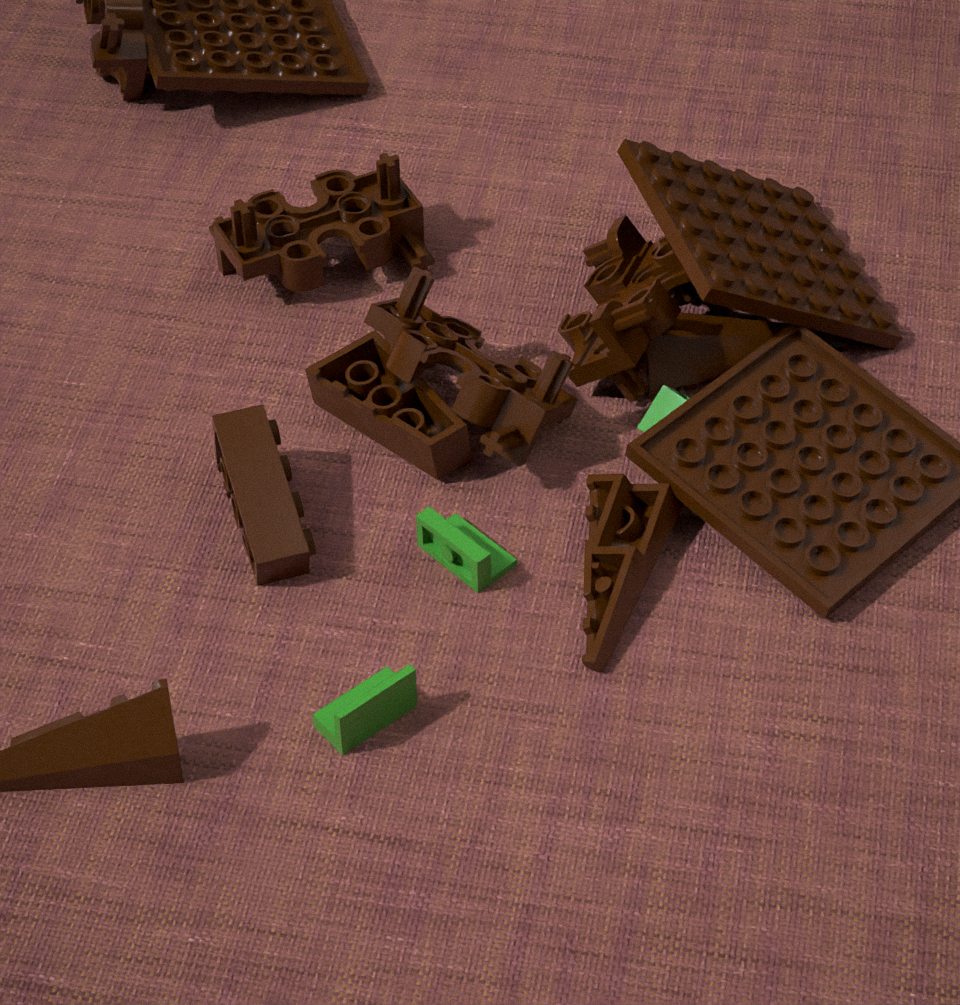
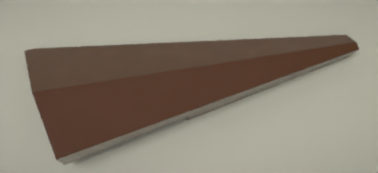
[582,474,684,672]

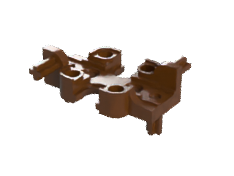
[75,0,151,101]
[209,153,435,292]
[558,215,698,403]
[364,267,578,466]

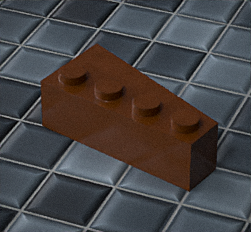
[305,330,473,480]
[212,404,316,586]

